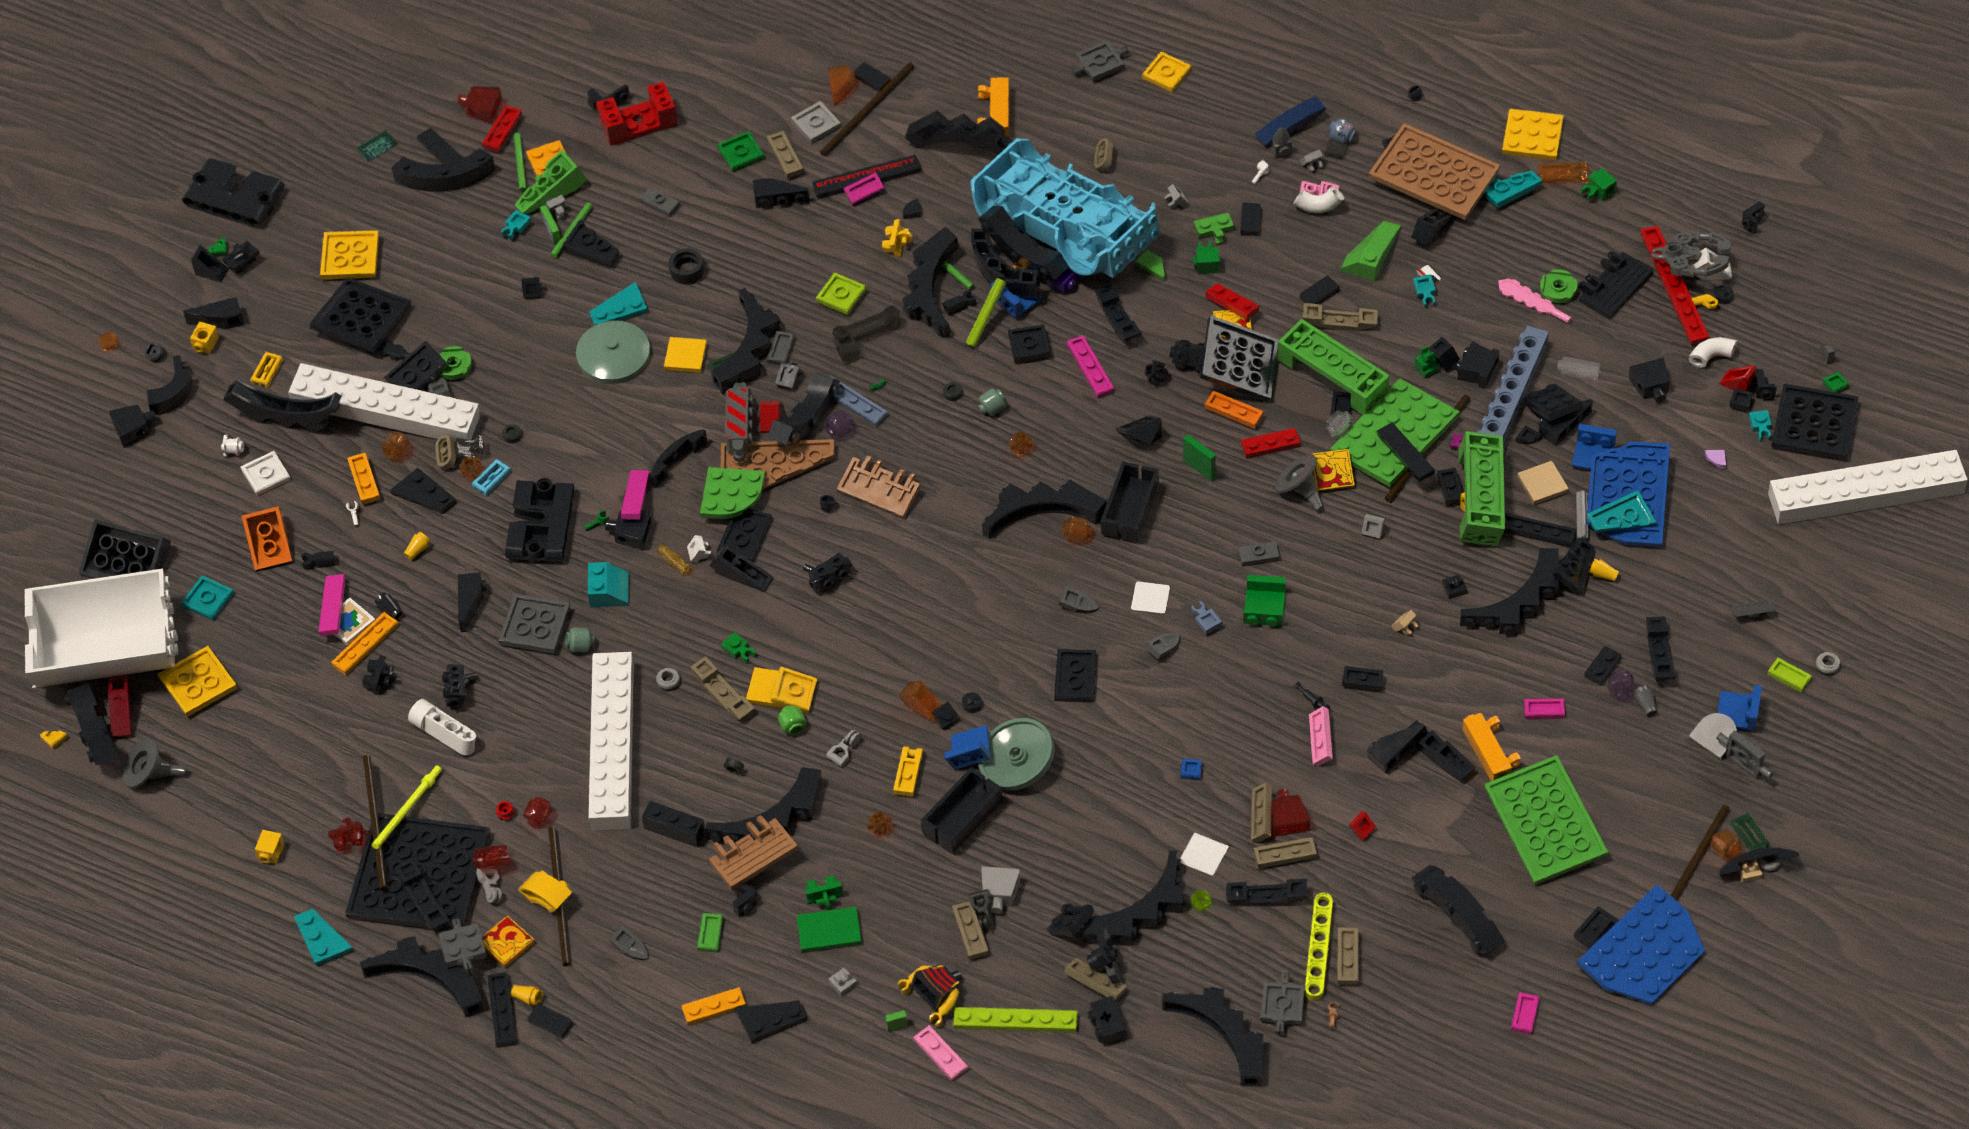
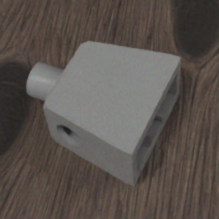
[981,866,1020,914]

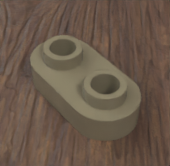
[1094,138,1113,171]
[435,435,456,470]

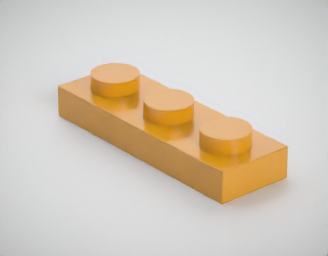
[347,453,380,505]
[681,987,746,1026]

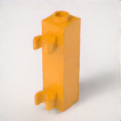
[978,77,1009,137]
[1462,713,1521,781]

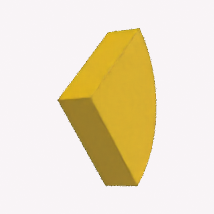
[40,731,68,749]

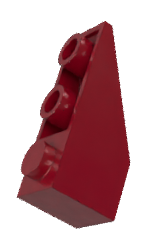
[108,675,132,738]

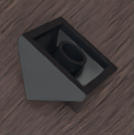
[1116,415,1162,445]

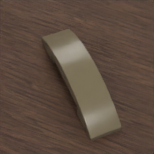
[1303,303,1378,331]
[690,656,755,721]

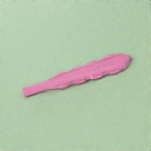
[1498,278,1572,324]

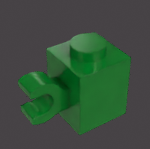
[1581,168,1617,201]
[1193,241,1219,274]

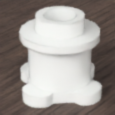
[221,435,244,457]

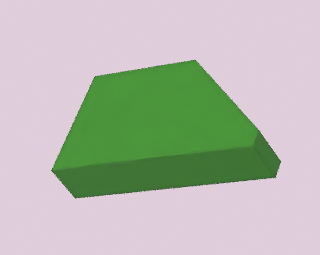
[1136,250,1165,281]

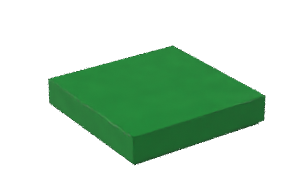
[717,131,765,173]
[1183,434,1216,481]

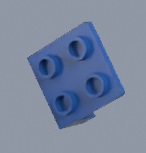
[991,281,1043,319]
[1572,424,1617,470]
[1717,685,1762,731]
[944,725,990,770]

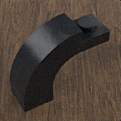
[147,355,193,415]

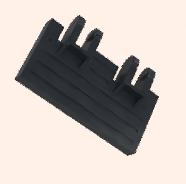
[1579,251,1653,320]

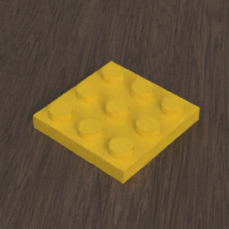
[1502,109,1563,161]
[320,231,379,280]
[158,646,238,717]

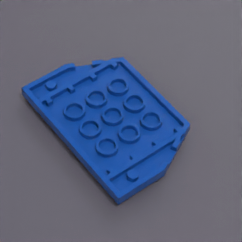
[1586,441,1670,548]
[1576,884,1705,1006]

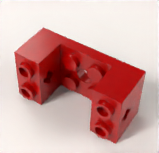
[596,81,678,146]

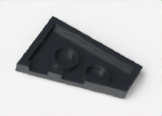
[735,1000,808,1044]

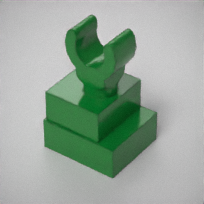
[1414,346,1439,379]

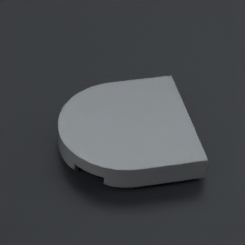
[1689,713,1737,760]

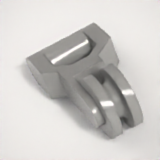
[826,730,861,767]
[476,867,502,903]

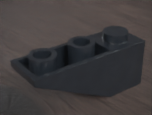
[752,178,810,208]
[183,297,244,329]

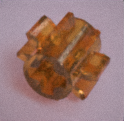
[1009,431,1033,455]
[459,456,484,479]
[868,811,892,836]

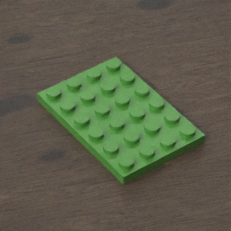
[1330,379,1460,487]
[1484,755,1608,885]

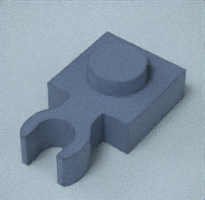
[1192,601,1222,634]

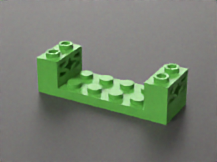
[1278,319,1390,415]
[1458,431,1505,546]

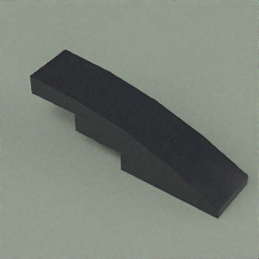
[1408,720,1475,780]

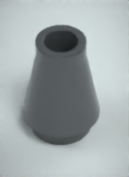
[1634,685,1657,716]

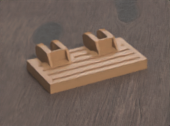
[837,456,921,519]
[709,815,798,890]

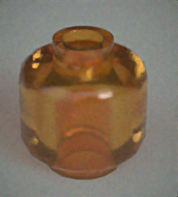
[382,432,409,459]
[1062,517,1092,542]
[1711,830,1742,860]

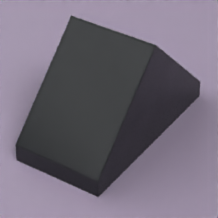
[191,245,228,282]

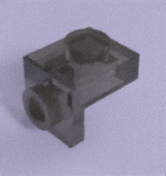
[455,435,485,460]

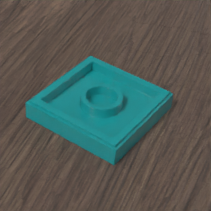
[180,575,234,621]

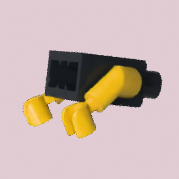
[898,964,962,1028]

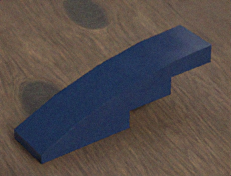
[1255,96,1327,148]

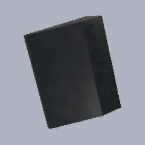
[78,519,171,578]

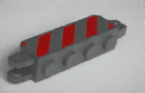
[725,382,753,461]

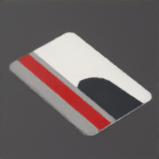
[1417,265,1441,283]

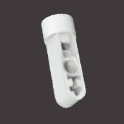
[408,699,476,755]

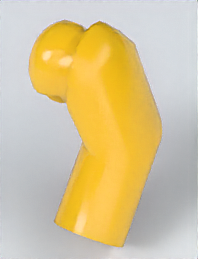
[1692,294,1718,309]

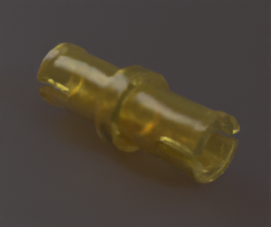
[657,543,692,575]

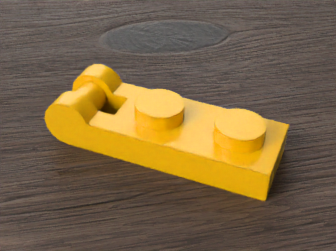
[893,746,923,797]

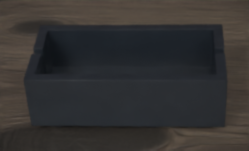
[1101,461,1159,542]
[921,767,1003,853]

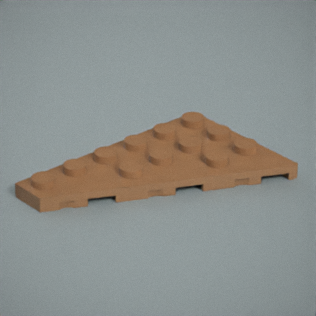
[720,439,834,490]

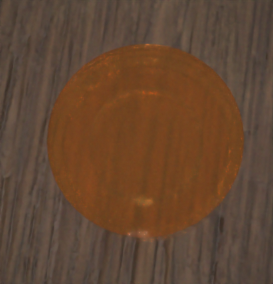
[99,332,118,351]

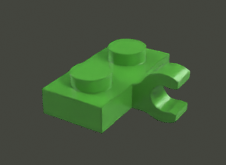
[1194,213,1234,245]

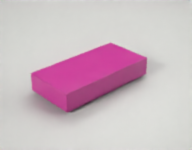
[844,173,884,205]
[1524,698,1565,719]
[1511,992,1539,1035]

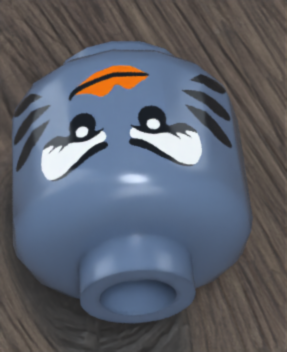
[1328,118,1356,145]

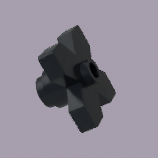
[1087,929,1122,985]

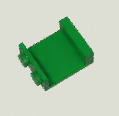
[1243,575,1286,627]

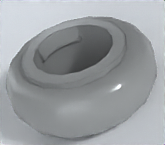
[1816,652,1840,674]
[656,668,680,690]
[1756,854,1781,871]

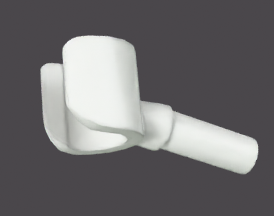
[1252,160,1269,185]
[346,501,359,526]

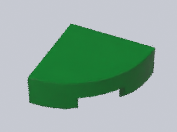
[208,238,227,257]

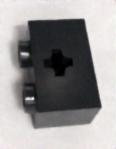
[1087,996,1127,1047]

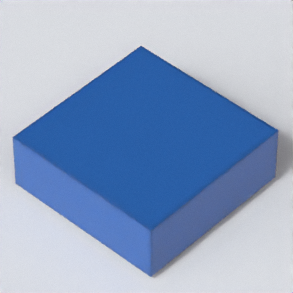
[1180,758,1202,780]

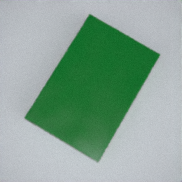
[797,907,862,953]

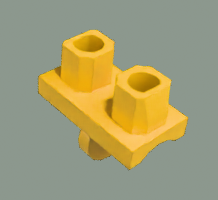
[882,219,913,257]

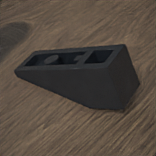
[1411,208,1456,246]
[1538,399,1593,446]
[709,544,773,592]
[458,572,487,632]
[1367,723,1427,774]

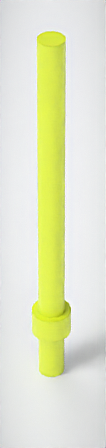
[372,766,442,849]

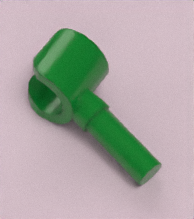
[584,510,609,530]

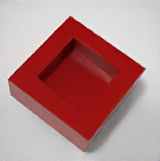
[1349,812,1376,840]

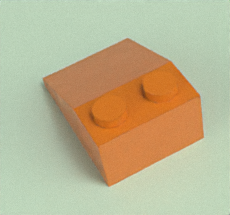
[242,506,292,571]

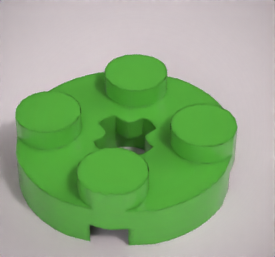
[1540,269,1577,303]
[439,346,472,380]

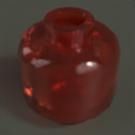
[523,797,552,828]

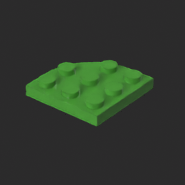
[700,467,765,519]

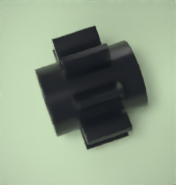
[1145,360,1168,384]

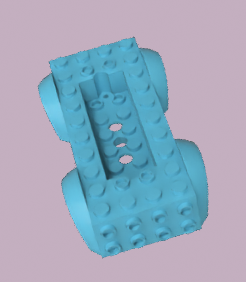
[970,138,1160,278]

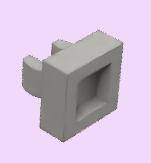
[1299,149,1323,172]
[1164,184,1189,209]
[546,195,565,219]
[1361,514,1385,539]
[828,968,857,996]

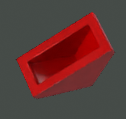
[1719,365,1756,392]
[760,401,781,433]

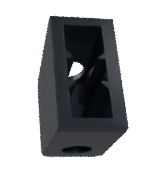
[1628,358,1670,403]
[109,405,157,448]
[605,510,652,551]

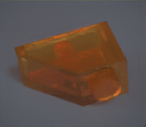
[828,65,855,106]
[898,681,942,722]

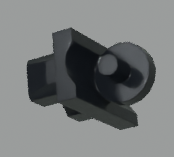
[222,240,260,274]
[362,655,397,695]

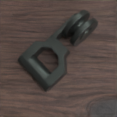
[969,889,993,931]

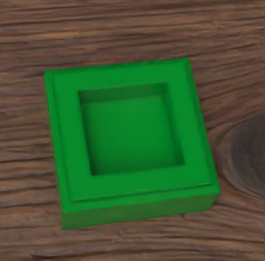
[1822,371,1849,393]

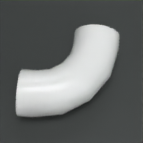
[1293,187,1344,214]
[1689,337,1737,368]

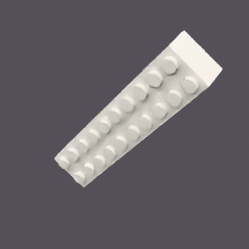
[288,363,480,446]
[1768,450,1967,525]
[589,652,634,831]

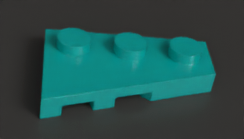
[1483,170,1543,209]
[589,282,648,326]
[1586,490,1656,533]
[294,909,353,967]

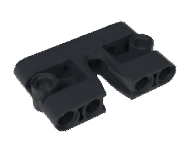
[182,158,285,228]
[505,478,574,564]

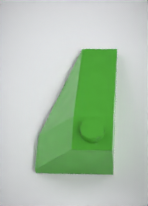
[515,150,588,215]
[1340,221,1401,281]

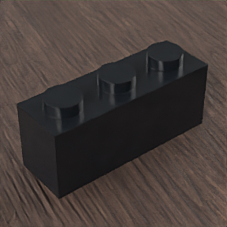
[642,801,706,848]

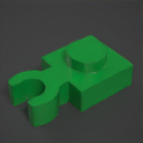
[721,632,756,664]

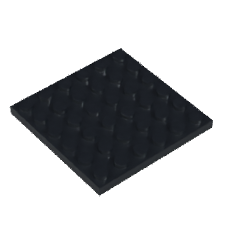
[345,813,491,931]

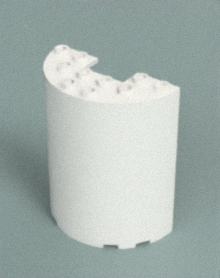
[25,569,179,688]

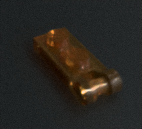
[1537,162,1589,183]

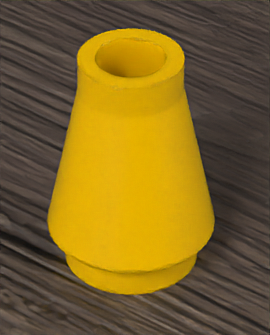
[403,532,431,560]
[1589,559,1619,581]
[511,985,543,1006]

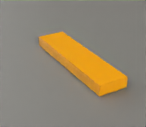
[331,612,399,675]

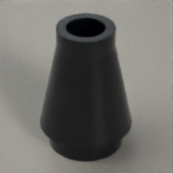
[375,592,403,620]

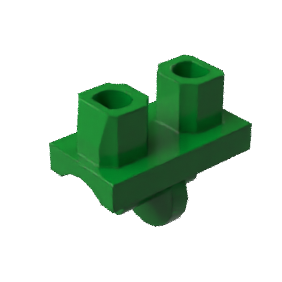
[805,875,843,909]

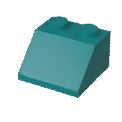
[588,562,629,608]

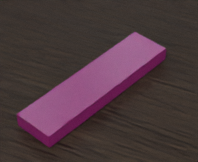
[1066,335,1115,398]
[621,470,650,520]
[319,574,346,636]

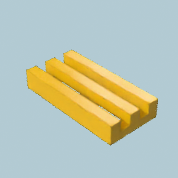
[250,352,283,388]

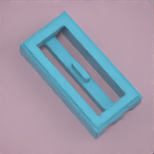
[472,459,511,496]

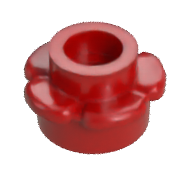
[496,801,515,820]

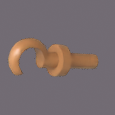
[1328,1002,1339,1028]

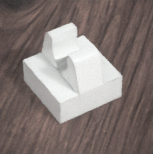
[687,535,711,563]

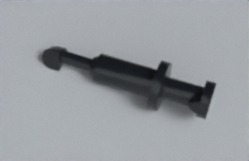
[1295,682,1330,710]

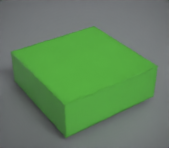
[885,1010,908,1032]

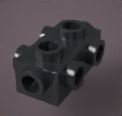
[1169,340,1204,371]
[803,552,852,593]
[442,664,477,708]

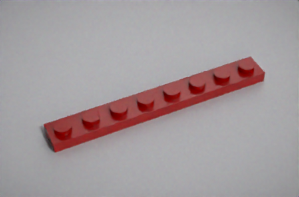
[1640,225,1709,345]

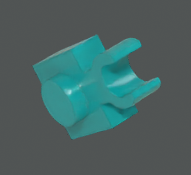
[501,210,531,240]
[1413,274,1436,308]
[1749,410,1772,442]

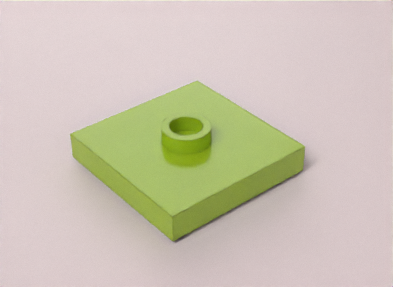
[816,272,866,315]

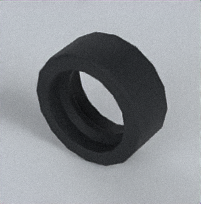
[669,249,704,284]

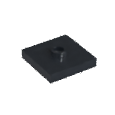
[1008,324,1051,363]

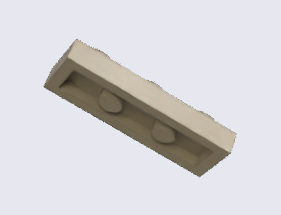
[767,131,804,179]
[1251,782,1272,843]
[1254,837,1317,869]
[952,901,989,960]
[1337,927,1358,985]
[1064,958,1127,1002]

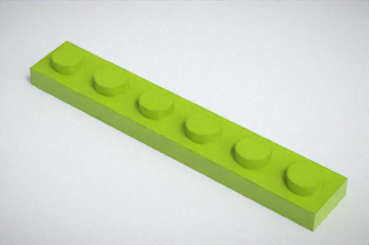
[953,1007,1077,1033]

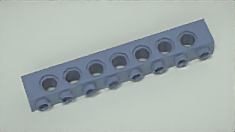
[1477,326,1549,444]

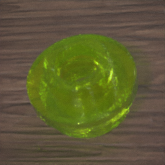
[1191,890,1211,910]

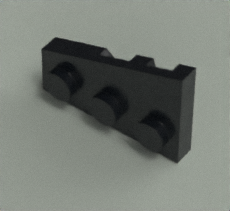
[562,220,620,267]
[390,468,456,514]
[1552,537,1595,596]

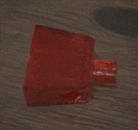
[457,86,502,124]
[1271,789,1310,837]

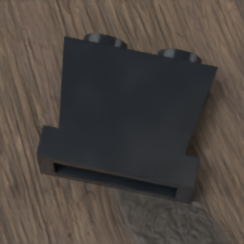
[1455,341,1500,389]

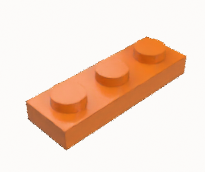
[1205,391,1263,429]

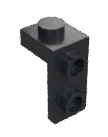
[587,84,630,110]
[732,883,758,917]

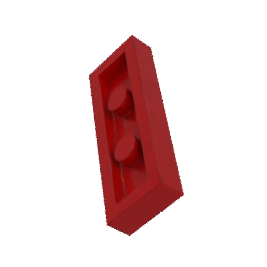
[482,105,522,153]
[1205,283,1259,320]
[1241,428,1301,459]

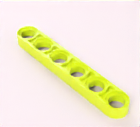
[1305,893,1333,1001]

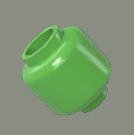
[778,706,806,735]

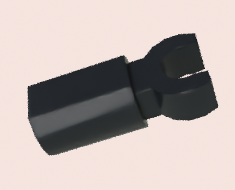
[943,290,976,315]
[301,551,335,569]

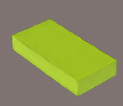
[1767,658,1812,693]

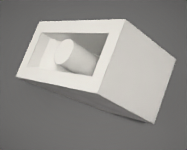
[1689,248,1732,280]

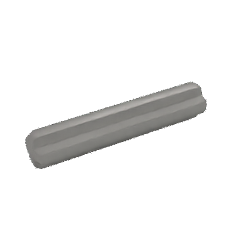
[1576,490,1588,540]

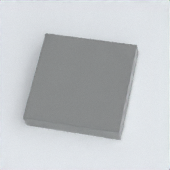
[791,101,841,144]

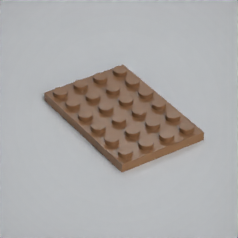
[1369,123,1500,220]

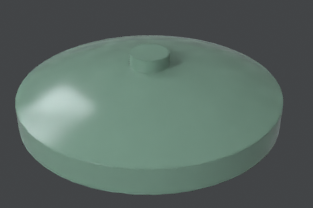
[576,321,650,384]
[978,718,1055,791]

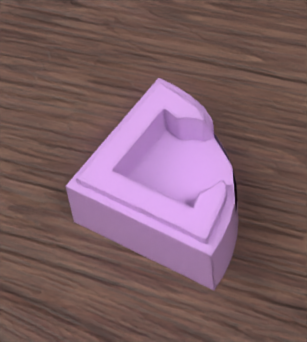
[1705,450,1726,469]

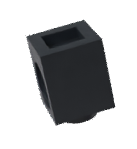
[1428,337,1460,371]

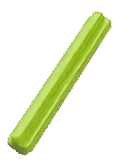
[966,279,1006,347]

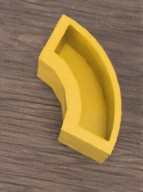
[517,871,572,913]

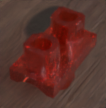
[328,817,369,852]
[472,845,511,869]

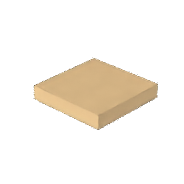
[1517,461,1569,505]

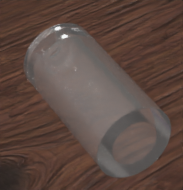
[1557,356,1601,381]

